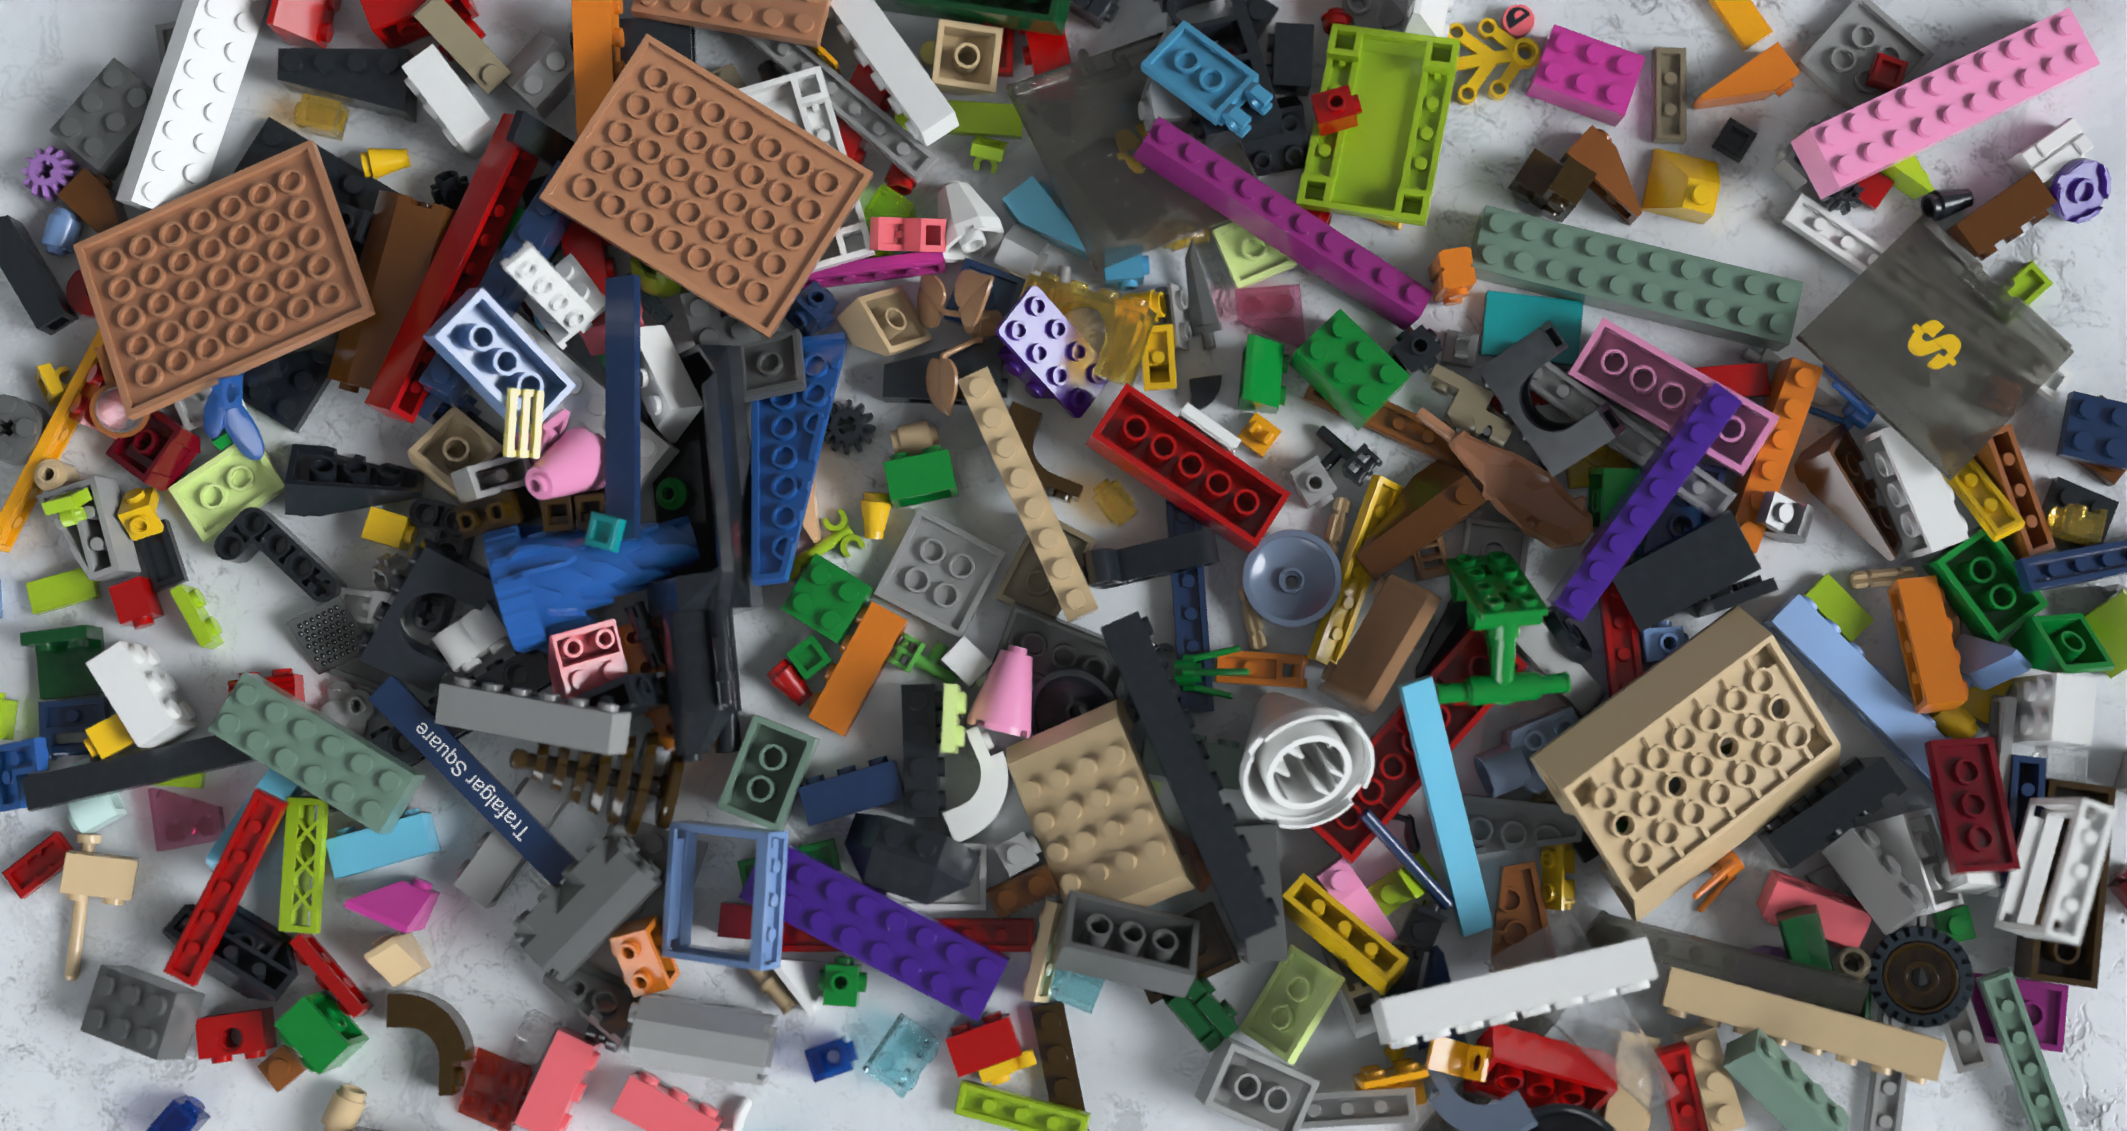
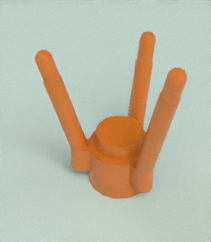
[1692,850,1744,913]

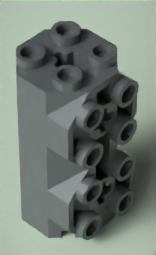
[513,835,664,981]

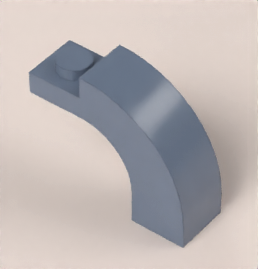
[1424,1063,1538,1131]

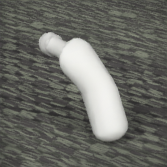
[718,1097,752,1131]

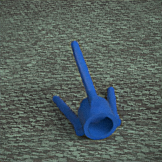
[1808,363,1877,430]

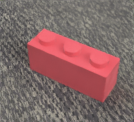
[1756,869,1872,949]
[514,1026,601,1131]
[611,1070,724,1131]

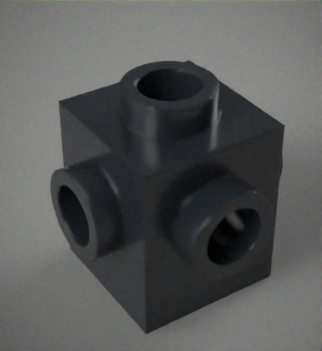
[1387,324,1442,377]

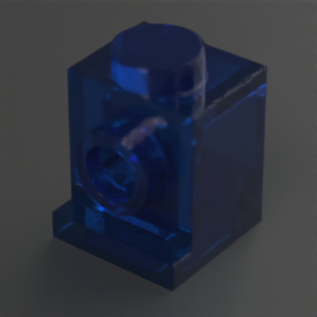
[804,1035,859,1083]

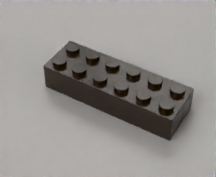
[2014,778,2116,989]

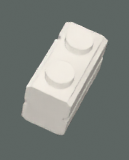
[2008,117,2094,188]

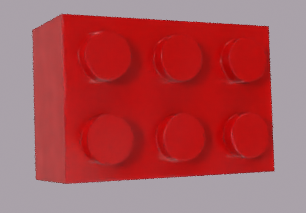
[360,0,479,49]

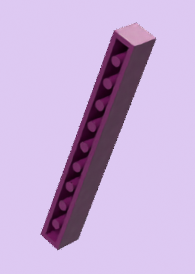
[1133,116,1433,331]

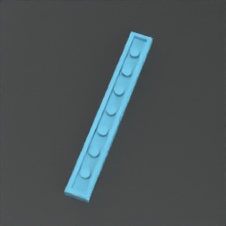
[1397,675,1494,937]

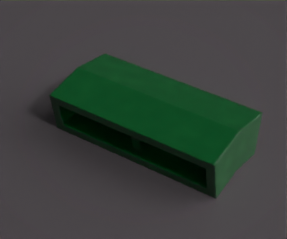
[1775,904,1837,997]

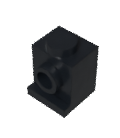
[337,201,373,247]

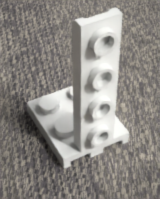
[500,241,605,350]

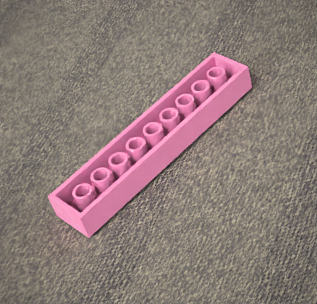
[1790,7,2100,200]

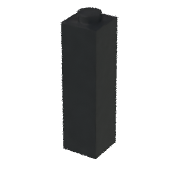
[0,215,79,335]

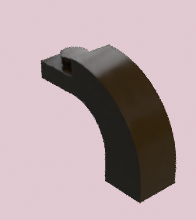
[1008,401,1083,504]
[386,991,475,1096]

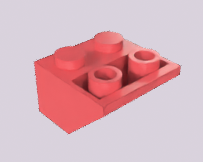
[548,618,629,700]

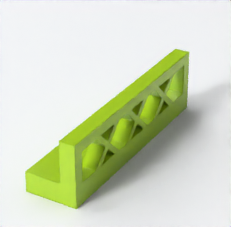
[278,796,329,934]

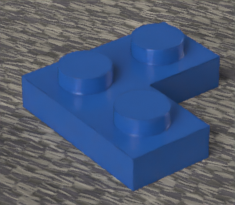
[0,737,49,812]

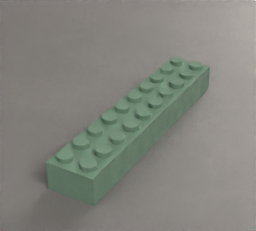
[1471,205,1804,352]

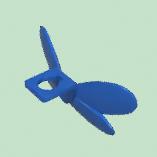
[203,372,264,460]

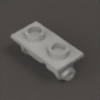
[1155,283,1192,351]

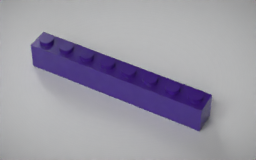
[1546,382,1743,622]

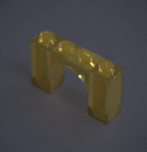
[1022,271,1157,387]

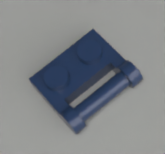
[38,697,110,761]

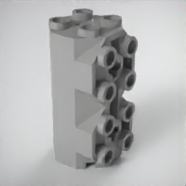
[622,994,778,1086]

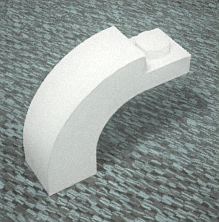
[942,726,1009,842]

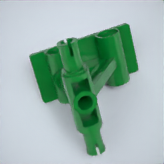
[1434,551,1571,706]

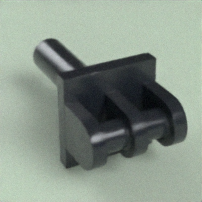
[1316,425,1383,487]

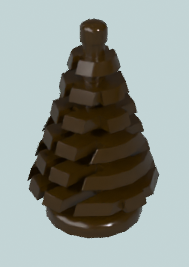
[509,732,684,837]

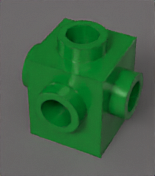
[818,956,867,1007]

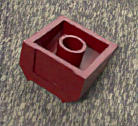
[105,410,201,491]

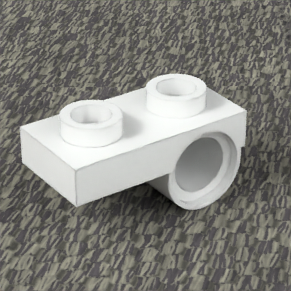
[339,587,407,626]

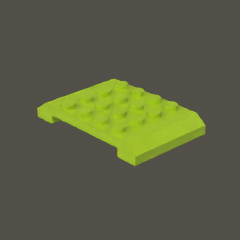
[1296,23,1460,226]

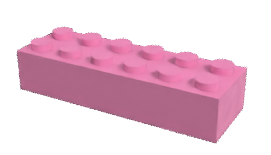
[1568,318,1779,477]

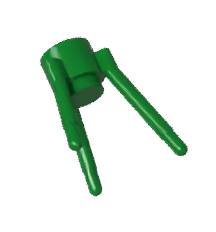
[1174,645,1250,699]

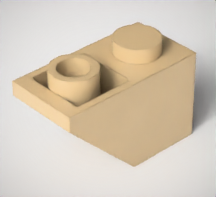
[364,932,432,987]

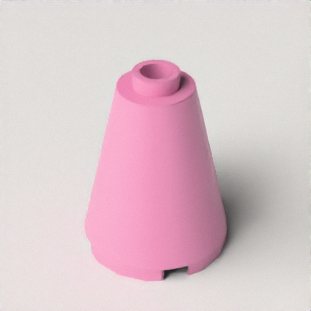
[525,426,605,500]
[966,645,1033,738]

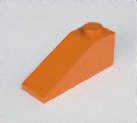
[1692,42,1801,110]

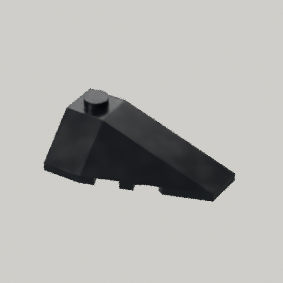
[284,444,424,517]

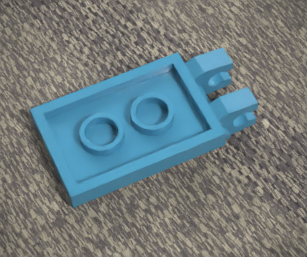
[1141,20,1273,138]

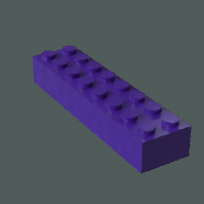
[739,843,1010,1021]

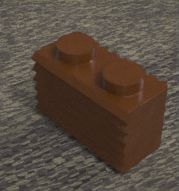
[986,862,1059,920]

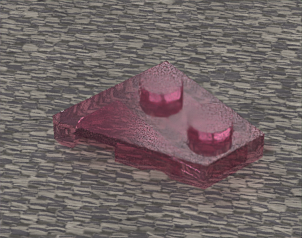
[1235,284,1305,348]
[148,788,226,852]

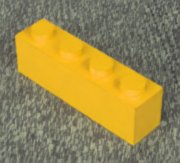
[1282,873,1409,996]

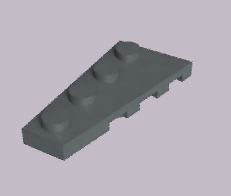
[1461,793,1583,855]

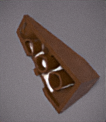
[1794,423,1902,561]
[1355,459,1486,582]

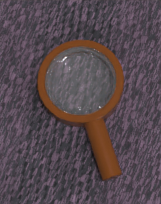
[89,345,150,438]

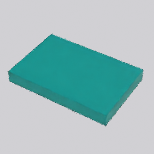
[1479,290,1584,366]

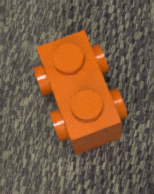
[609,915,680,998]

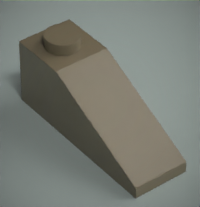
[412,0,511,94]

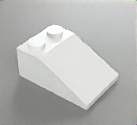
[1401,0,1455,38]

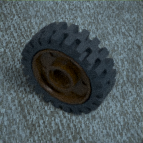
[1868,926,1974,1028]

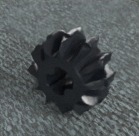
[824,400,876,456]

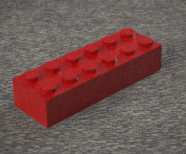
[1085,383,1291,554]

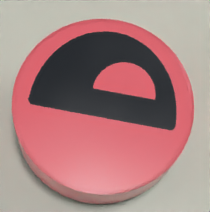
[1501,4,1535,39]

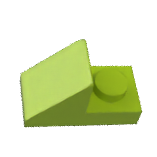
[1367,852,1438,917]

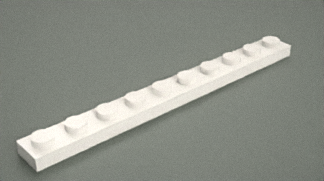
[1781,193,2074,403]

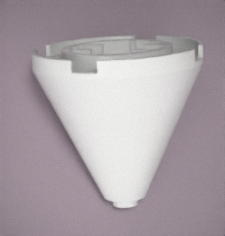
[1239,692,1374,829]

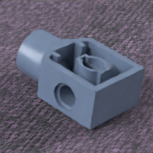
[1474,706,1579,798]

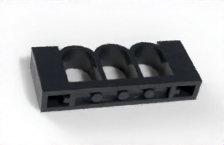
[1153,0,1282,150]

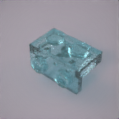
[863,1013,941,1098]

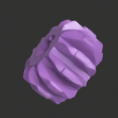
[20,145,80,202]

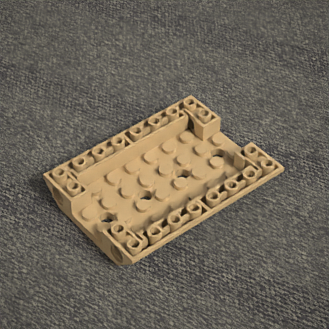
[1529,605,1841,922]

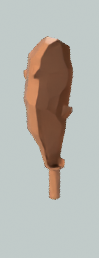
[1415,407,1593,549]

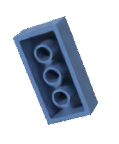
[422,288,576,433]

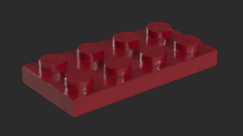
[1924,737,2021,875]

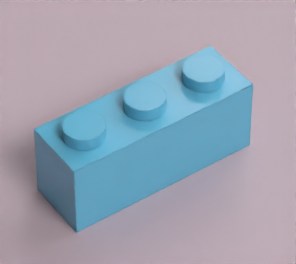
[326,808,441,879]

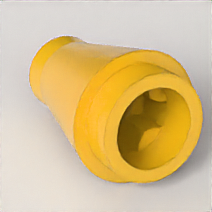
[360,148,411,180]
[860,492,892,539]

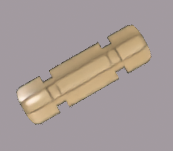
[1323,497,1352,556]
[1849,566,1916,589]
[1238,587,1267,650]

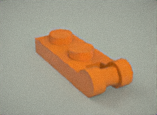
[1215,651,1309,689]

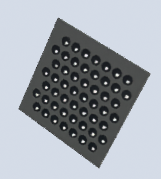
[286,596,362,675]

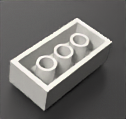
[1857,416,1969,560]

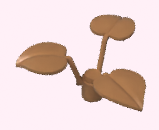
[917,270,1003,416]

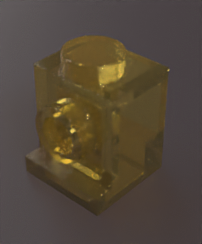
[2047,503,2108,545]

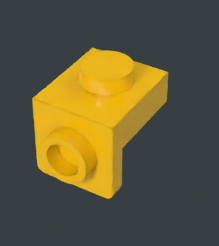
[117,487,164,541]

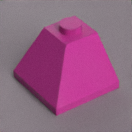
[343,877,440,933]

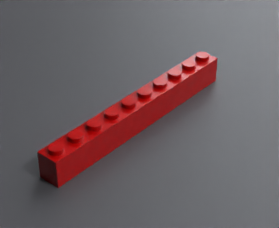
[364,113,539,424]

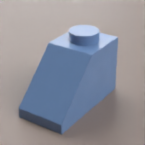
[1954,633,2032,690]

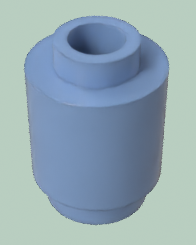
[40,207,83,258]

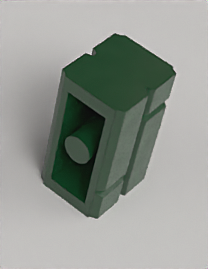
[1162,974,1239,1053]

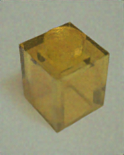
[294,93,350,141]

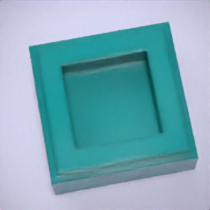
[584,512,627,553]

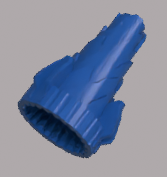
[483,515,701,655]

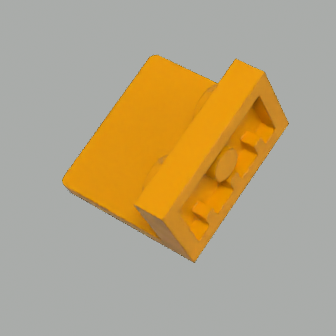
[1352,1058,1429,1105]

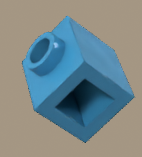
[1102,246,1150,291]

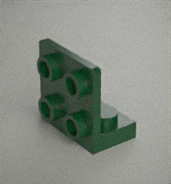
[20,625,105,700]

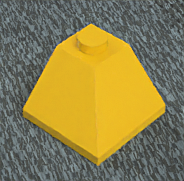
[1641,148,1720,225]

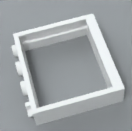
[1993,798,2118,945]

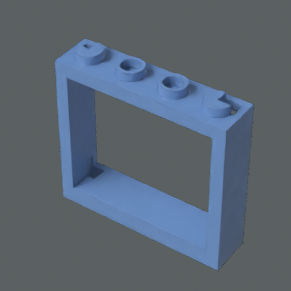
[661,820,789,971]

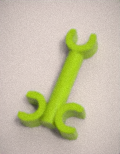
[789,508,866,581]

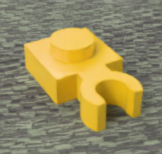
[978,1049,1037,1086]

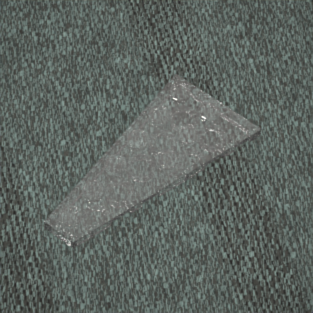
[1484,912,1679,1110]

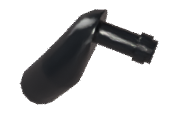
[1392,813,1421,854]

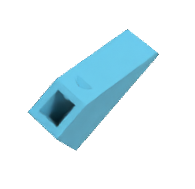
[1002,176,1093,261]

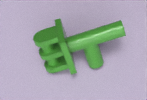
[886,632,958,684]

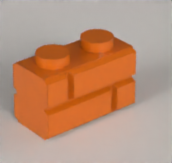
[1428,246,1476,306]

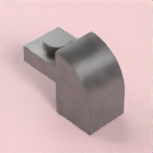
[1756,491,1815,544]

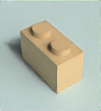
[59,850,140,905]

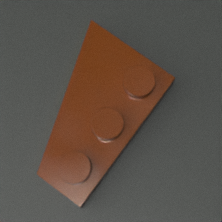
[1489,861,1556,973]

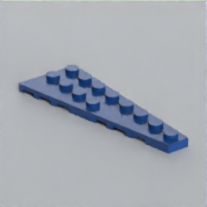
[751,332,847,586]

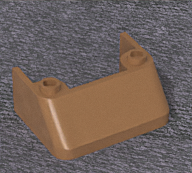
[1317,574,1442,716]

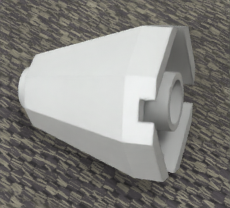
[938,180,1005,264]

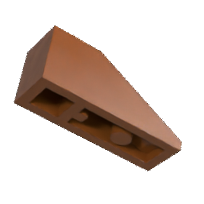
[1560,125,1642,225]

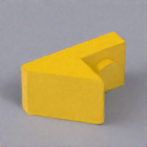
[1140,324,1177,392]

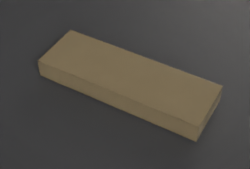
[1652,47,1686,144]

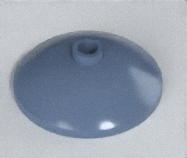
[1243,529,1342,628]

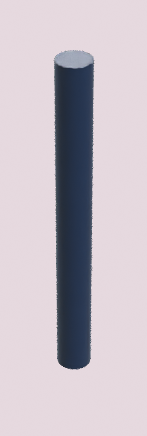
[1359,808,1454,910]

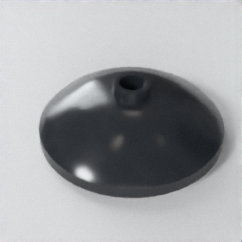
[1031,667,1118,736]

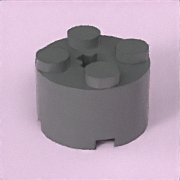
[0,394,51,465]

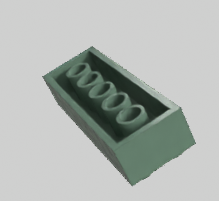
[208,672,426,834]

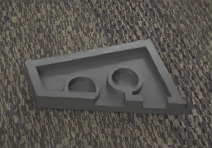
[542,962,641,1047]

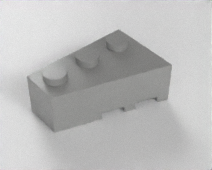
[36,476,141,582]

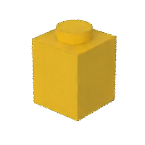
[361,506,418,552]
[82,714,135,760]

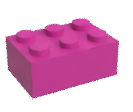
[1525,24,1646,127]

